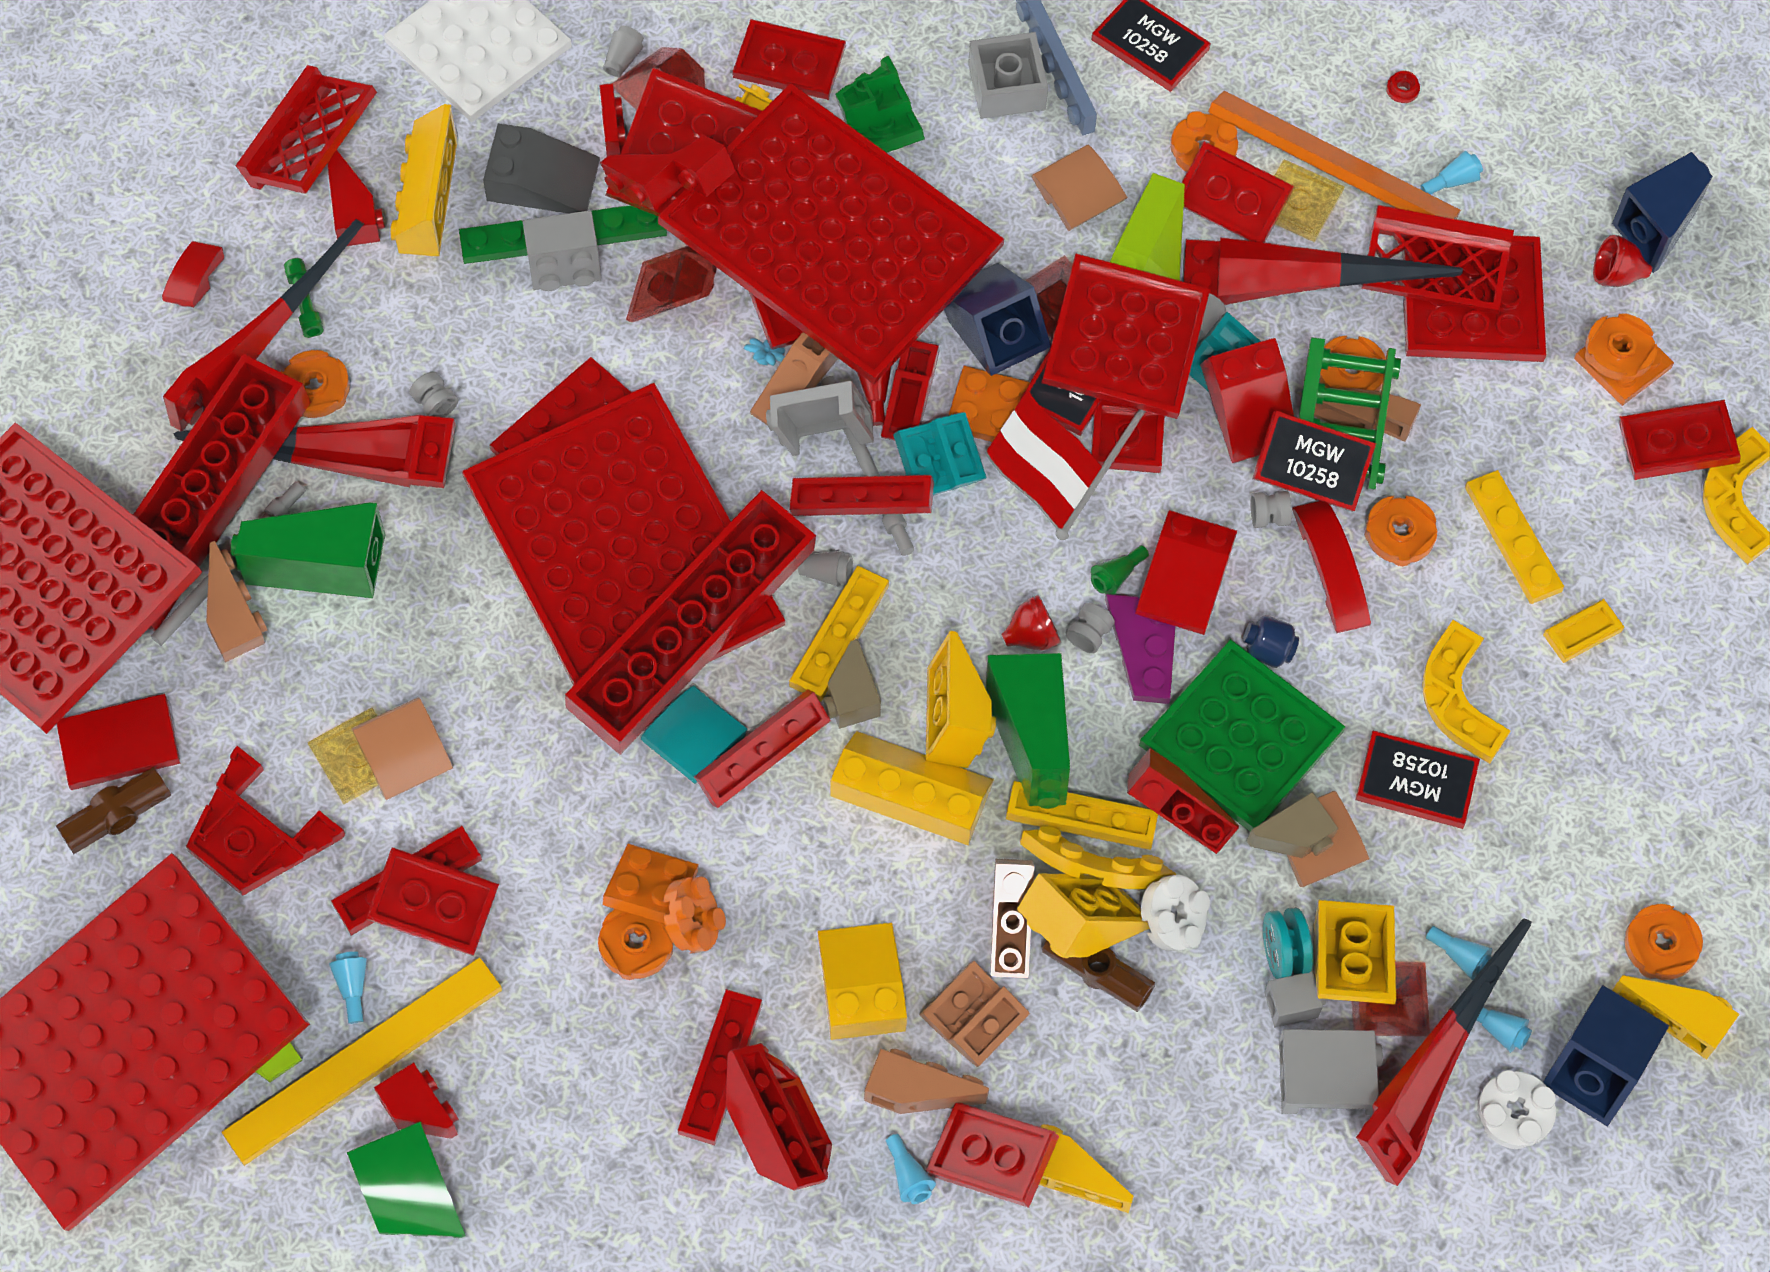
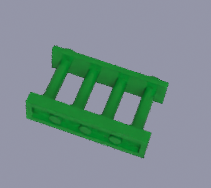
[1298,337,1401,491]

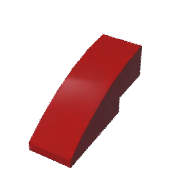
[881,341,940,441]

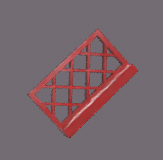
[235,65,377,194]
[1361,205,1514,314]

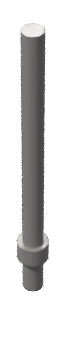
[821,376,914,556]
[151,481,306,646]

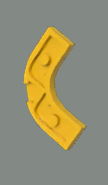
[1703,427,1770,565]
[1422,620,1510,764]
[1020,826,1176,889]

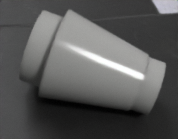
[603,25,644,78]
[798,551,853,587]

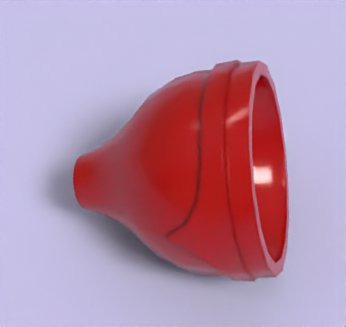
[1593,235,1652,287]
[1002,594,1062,651]

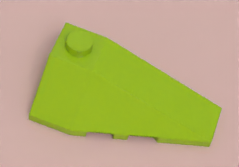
[1110,173,1185,281]

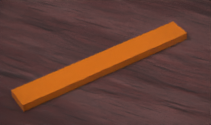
[1208,91,1461,219]

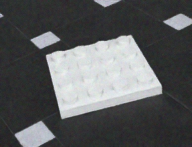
[384,0,572,123]

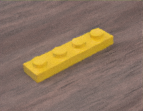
[1465,470,1564,605]
[789,565,889,702]
[1006,781,1158,850]

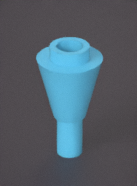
[1421,151,1483,195]
[1426,926,1492,980]
[329,952,367,1024]
[1477,1007,1532,1053]
[886,1134,936,1204]

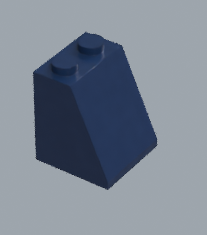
[1612,152,1713,273]
[944,263,1051,376]
[1543,985,1669,1127]

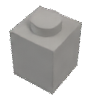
[1264,971,1326,1028]

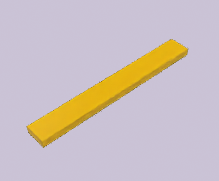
[222,957,502,1166]

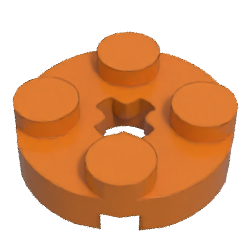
[1170,111,1238,172]
[1585,314,1657,383]
[1319,336,1386,391]
[281,350,350,418]
[1364,496,1438,567]
[664,876,726,954]
[1625,904,1703,980]
[598,909,673,980]

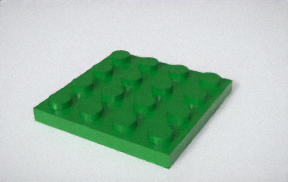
[1139,639,1346,832]

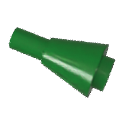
[1091,545,1149,595]

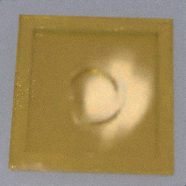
[1274,159,1345,242]
[307,708,378,805]

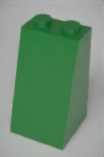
[231,502,386,598]
[985,653,1070,809]

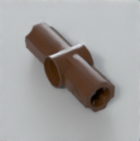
[56,767,172,854]
[1042,940,1155,1012]

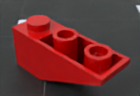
[1127,748,1239,854]

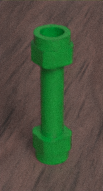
[284,258,324,338]

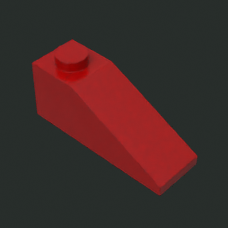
[327,150,385,246]

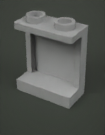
[766,381,874,456]
[1279,1029,1385,1115]

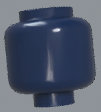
[1243,615,1299,668]

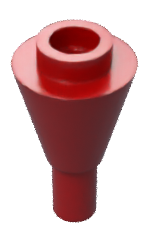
[857,367,891,426]

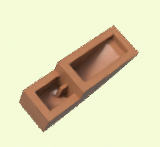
[1314,388,1421,442]

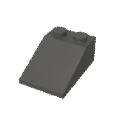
[483,123,600,213]

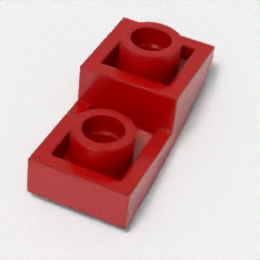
[162,241,224,308]

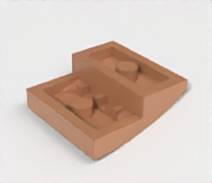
[1031,144,1128,231]
[352,697,453,800]
[1268,791,1370,887]
[919,961,1030,1067]

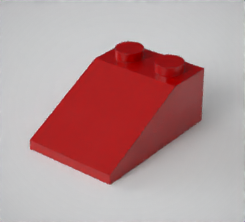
[1200,338,1294,463]
[1135,510,1238,635]

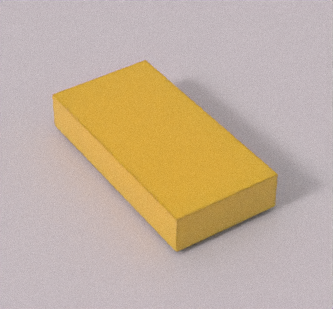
[1543,599,1624,663]

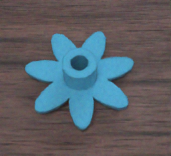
[744,338,785,366]

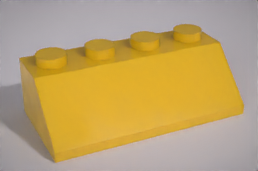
[391,104,458,256]
[830,731,994,846]

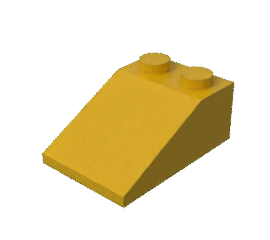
[926,631,996,768]
[1017,873,1150,958]
[1314,900,1396,1004]
[818,923,907,1040]

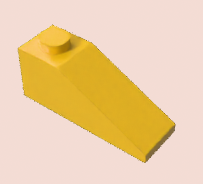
[1612,975,1740,1060]
[1039,1124,1134,1213]

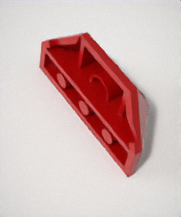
[725,1043,832,1191]

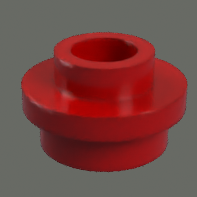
[1386,71,1420,103]

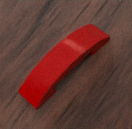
[1292,501,1371,634]

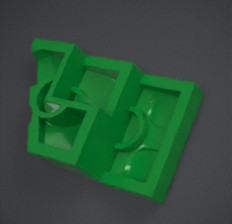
[835,56,925,153]
[347,1122,466,1238]

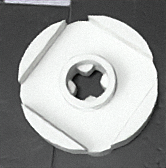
[1141,875,1210,951]
[1477,1070,1556,1149]

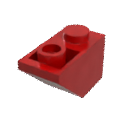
[374,1062,459,1139]

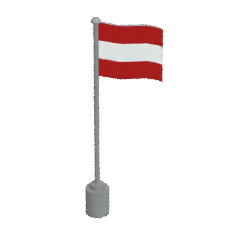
[986,293,1226,540]

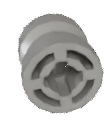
[409,372,458,417]
[1250,491,1292,528]
[1066,603,1115,653]

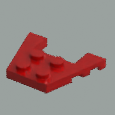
[186,746,345,896]

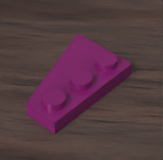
[1105,594,1176,704]

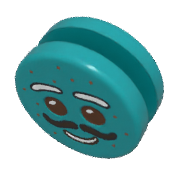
[1263,907,1313,979]

